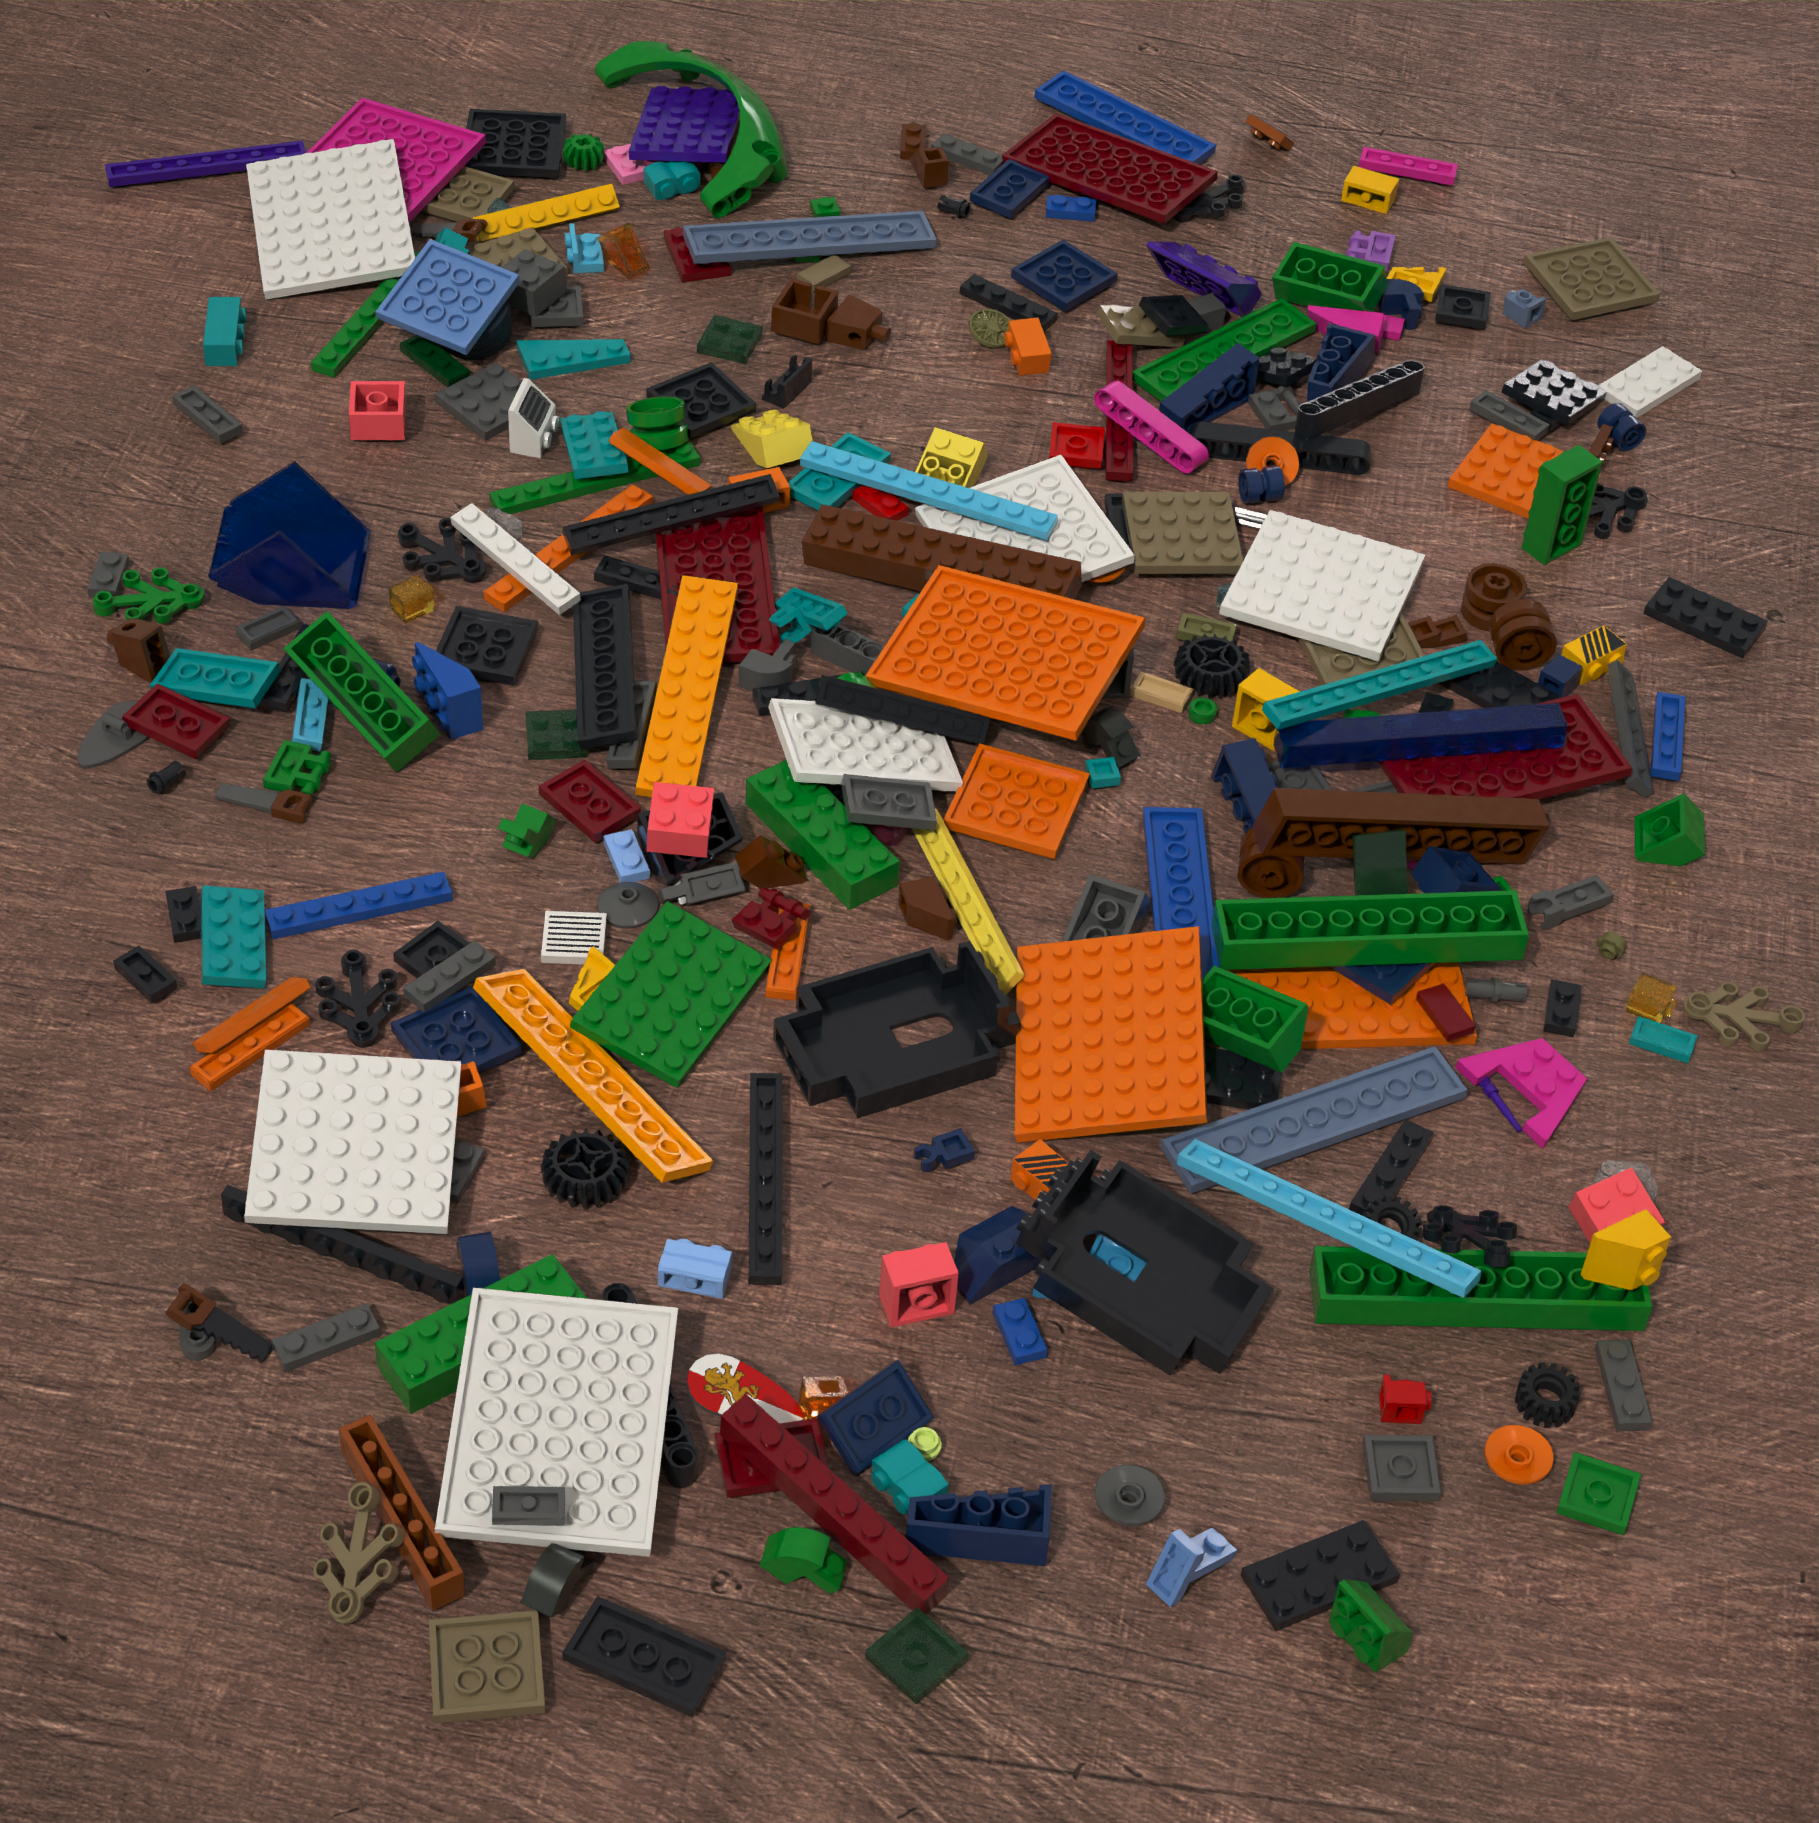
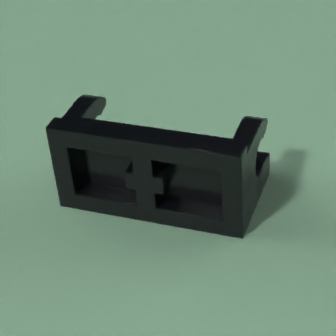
[762,354,812,409]

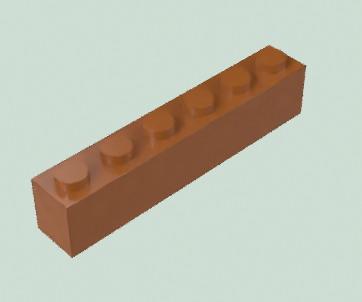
[338,1414,465,1611]

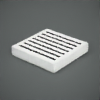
[541,911,607,965]

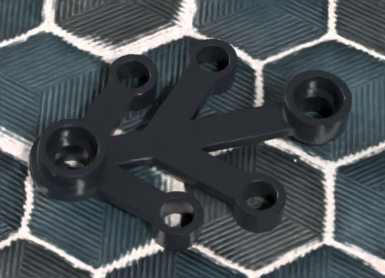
[1173,174,1245,222]
[1589,483,1648,539]
[398,518,486,583]
[315,950,401,1048]
[1423,1205,1517,1267]

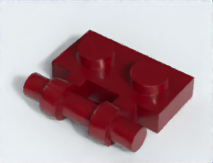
[732,887,810,950]

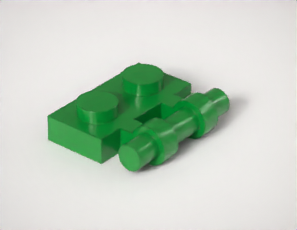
[263,740,332,796]

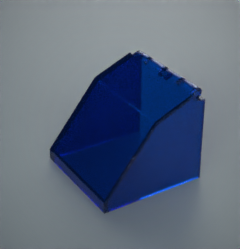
[208,461,371,609]

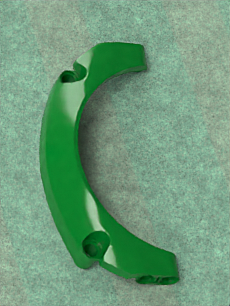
[595,41,788,218]

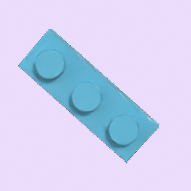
[292,678,328,752]

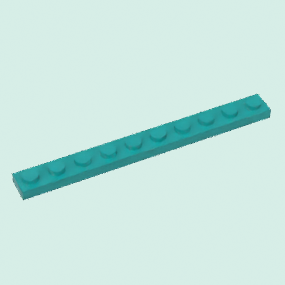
[1261,640,1497,730]

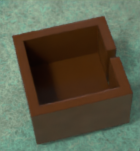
[771,278,838,344]

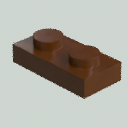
[900,123,926,160]
[1589,424,1614,468]

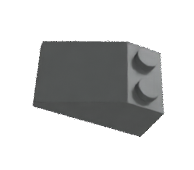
[1062,874,1150,942]

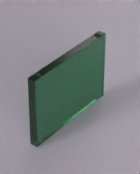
[1352,829,1408,895]

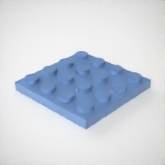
[376,239,520,355]

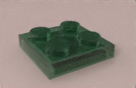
[697,315,763,364]
[525,709,587,760]
[865,1607,968,1704]

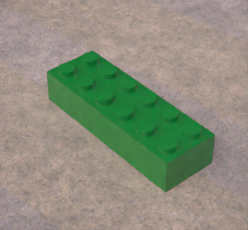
[283,611,440,773]
[745,760,900,910]
[375,1254,587,1414]

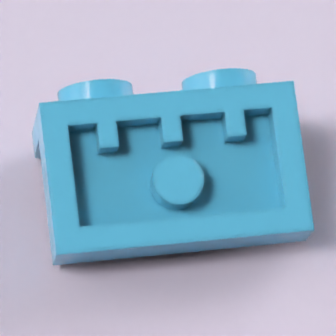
[565,223,604,273]

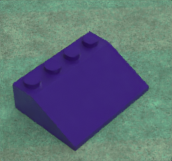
[1146,241,1262,317]

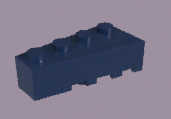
[1307,323,1375,402]
[1159,343,1260,433]
[1211,738,1277,834]
[906,1484,1052,1566]

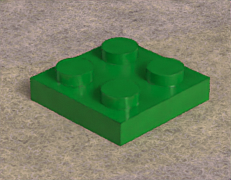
[1556,1452,1641,1536]

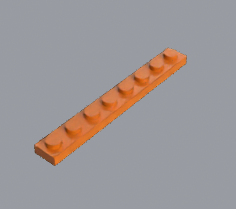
[484,484,653,612]

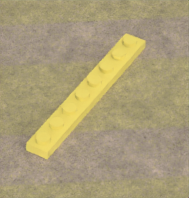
[912,809,1025,995]

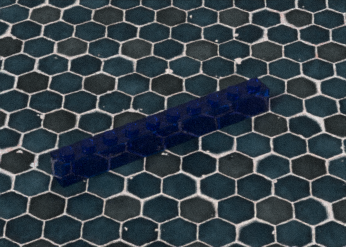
[1274,703,1568,768]

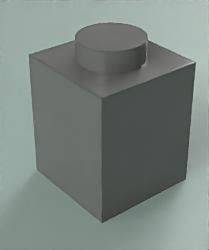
[1188,293,1226,336]

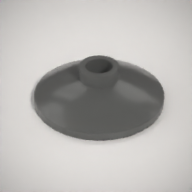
[598,882,658,928]
[1095,1465,1165,1526]

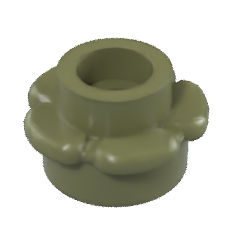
[1596,932,1626,959]

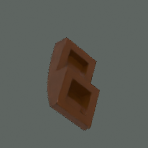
[1408,615,1467,647]

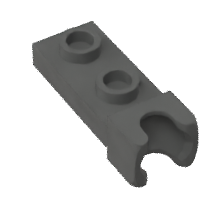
[1528,875,1614,930]

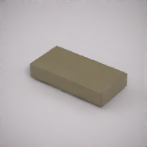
[797,254,851,292]

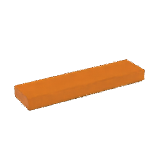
[609,427,712,495]
[765,903,811,1001]
[192,977,311,1054]
[189,1002,310,1092]

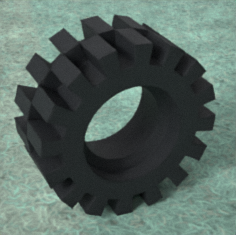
[1362,1195,1422,1241]
[1515,1362,1580,1428]

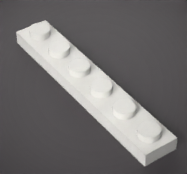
[451,503,581,615]

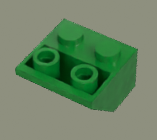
[1329,1579,1413,1673]

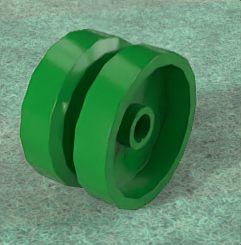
[626,396,689,450]

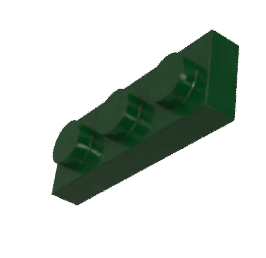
[400,335,470,387]

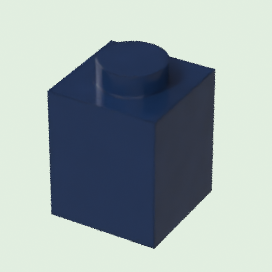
[1538,654,1582,698]

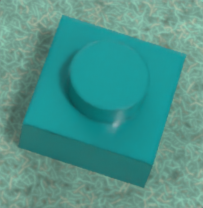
[1085,757,1121,788]

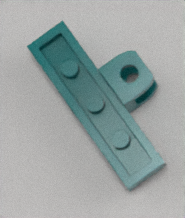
[769,587,848,643]

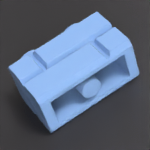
[658,1239,733,1299]

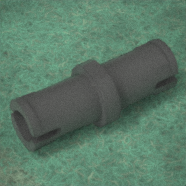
[1463,977,1527,1003]

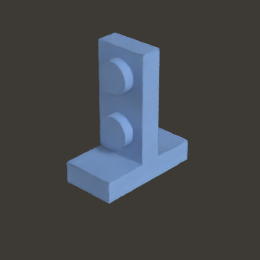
[1146,1528,1237,1607]

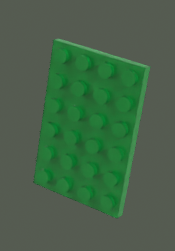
[570,901,772,1088]

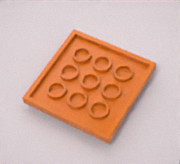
[1447,423,1564,519]
[943,743,1090,859]

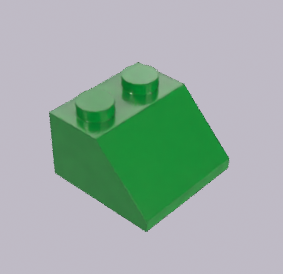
[1634,793,1705,866]

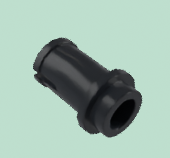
[937,195,971,219]
[147,761,186,794]

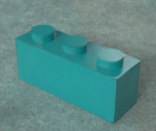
[203,297,247,366]

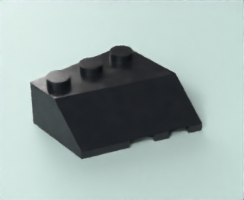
[637,792,743,886]

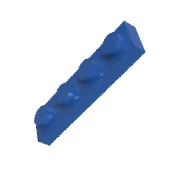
[1650,692,1685,781]

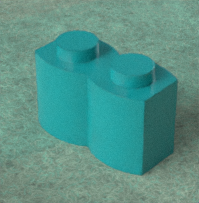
[643,161,701,200]
[871,1439,949,1515]

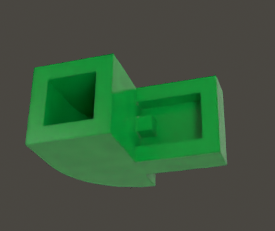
[497,803,556,858]
[759,1527,848,1594]

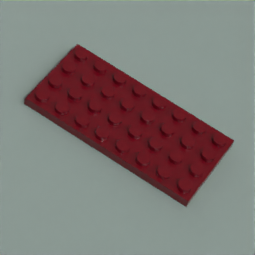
[1002,113,1218,224]
[655,506,780,662]
[1371,694,1632,799]

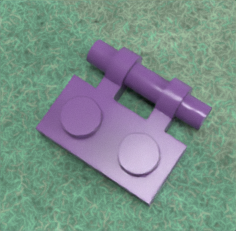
[1345,231,1395,271]

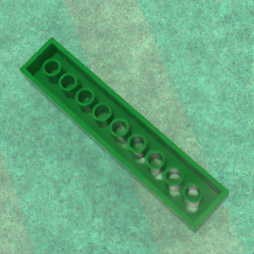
[1211,890,1529,970]
[1309,1246,1652,1331]

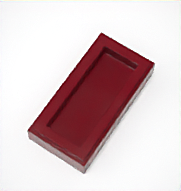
[1416,983,1476,1042]

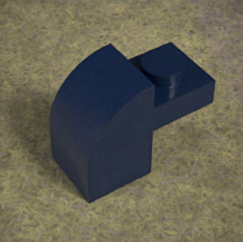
[1377,279,1424,330]
[456,1231,500,1296]

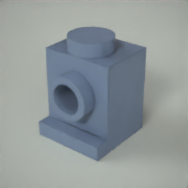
[1503,289,1546,328]

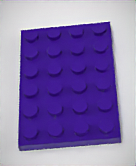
[628,86,740,163]

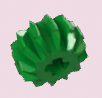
[563,133,604,172]

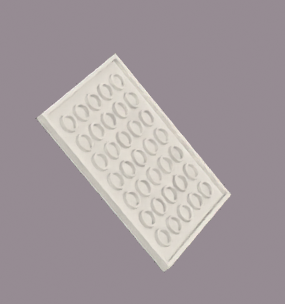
[246,139,415,300]
[435,1288,678,1557]

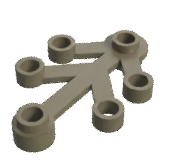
[1683,981,1805,1052]
[313,1482,405,1624]

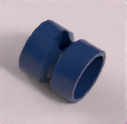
[1597,403,1647,451]
[1238,466,1285,504]

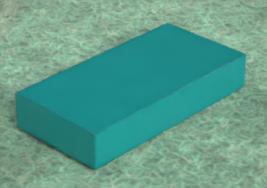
[1629,1016,1698,1063]

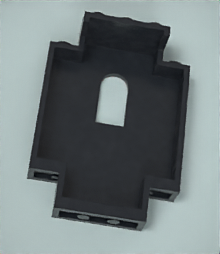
[773,941,1021,1119]
[1015,1150,1274,1375]

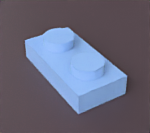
[603,829,650,883]

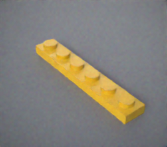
[472,184,620,243]

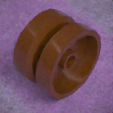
[1460,563,1527,631]
[1488,599,1557,671]
[1237,828,1305,898]

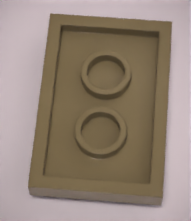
[1097,304,1185,347]

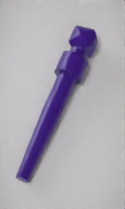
[1478,1077,1522,1133]

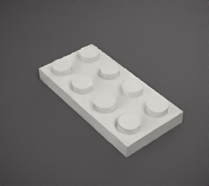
[1598,346,1702,418]

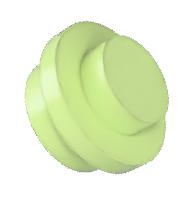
[908,1427,942,1461]

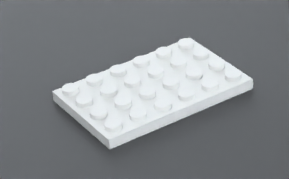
[768,698,963,792]

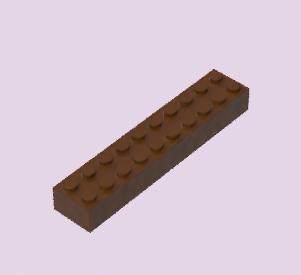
[802,504,1082,600]
[1252,788,1550,864]

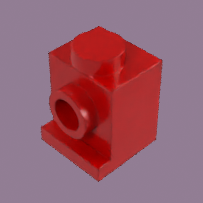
[1378,1374,1431,1424]

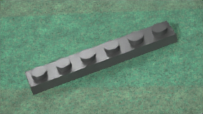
[1608,660,1654,798]

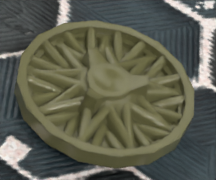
[968,309,1011,349]

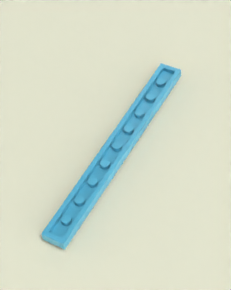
[800,441,1058,540]
[1177,1139,1481,1298]

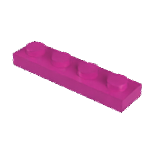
[1359,147,1458,185]

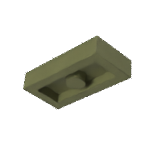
[1176,612,1237,641]

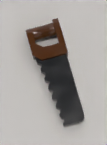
[165,1283,272,1363]

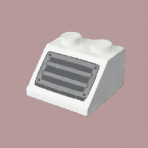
[508,378,559,458]

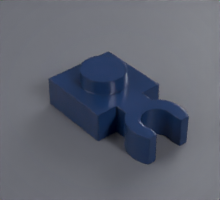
[913,1128,975,1172]

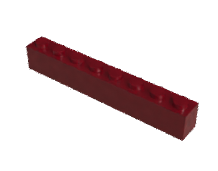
[720,1394,949,1619]

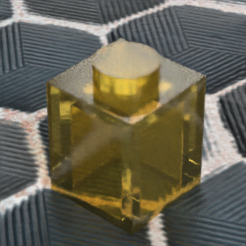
[389,575,435,624]
[1625,972,1678,1023]

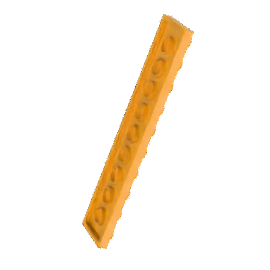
[635,575,738,797]
[473,969,713,1183]

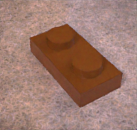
[1245,114,1294,151]

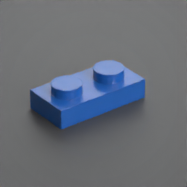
[1046,195,1096,222]
[992,1298,1047,1365]

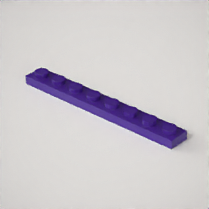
[105,140,306,187]

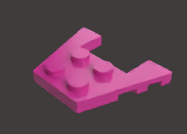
[1455,1038,1587,1148]

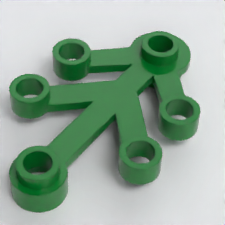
[92,567,205,623]

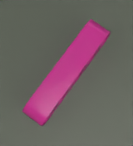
[1094,381,1209,474]

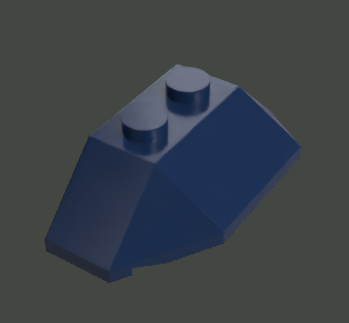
[954,1206,1041,1305]

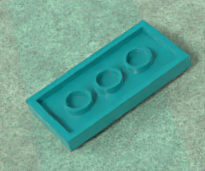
[560,411,628,479]
[788,432,891,510]
[150,648,281,708]
[201,885,266,989]

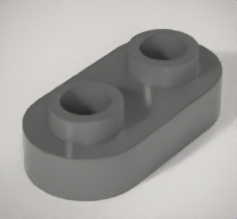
[179,1301,216,1361]

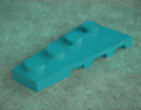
[516,339,631,380]

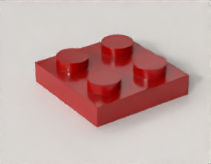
[1049,422,1105,469]

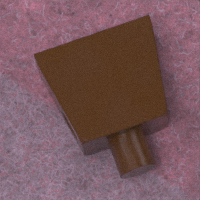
[826,295,891,350]
[107,618,170,683]

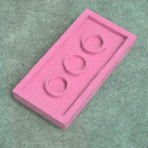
[603,144,709,185]

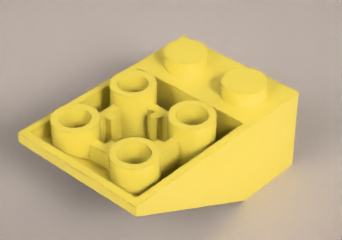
[731,410,813,468]
[905,427,988,504]

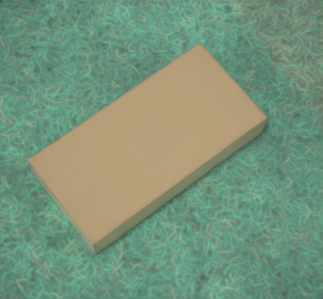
[1130,672,1193,713]

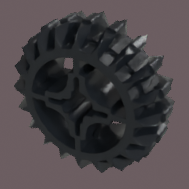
[1174,634,1251,699]
[541,1128,630,1210]

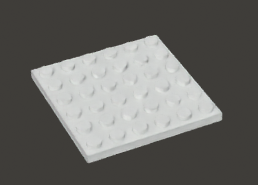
[915,455,1134,582]
[1219,510,1425,662]
[244,1050,461,1234]

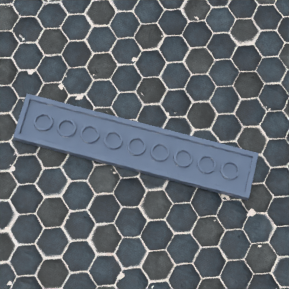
[682,211,937,264]
[1160,1046,1468,1194]

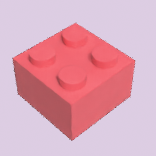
[349,381,406,441]
[646,782,714,858]
[1568,1167,1665,1243]
[879,1242,959,1327]

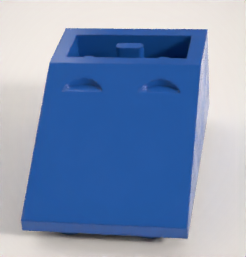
[412,642,483,740]

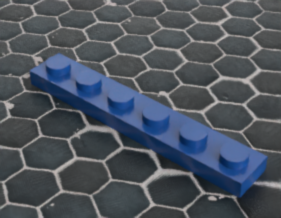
[265,872,452,940]

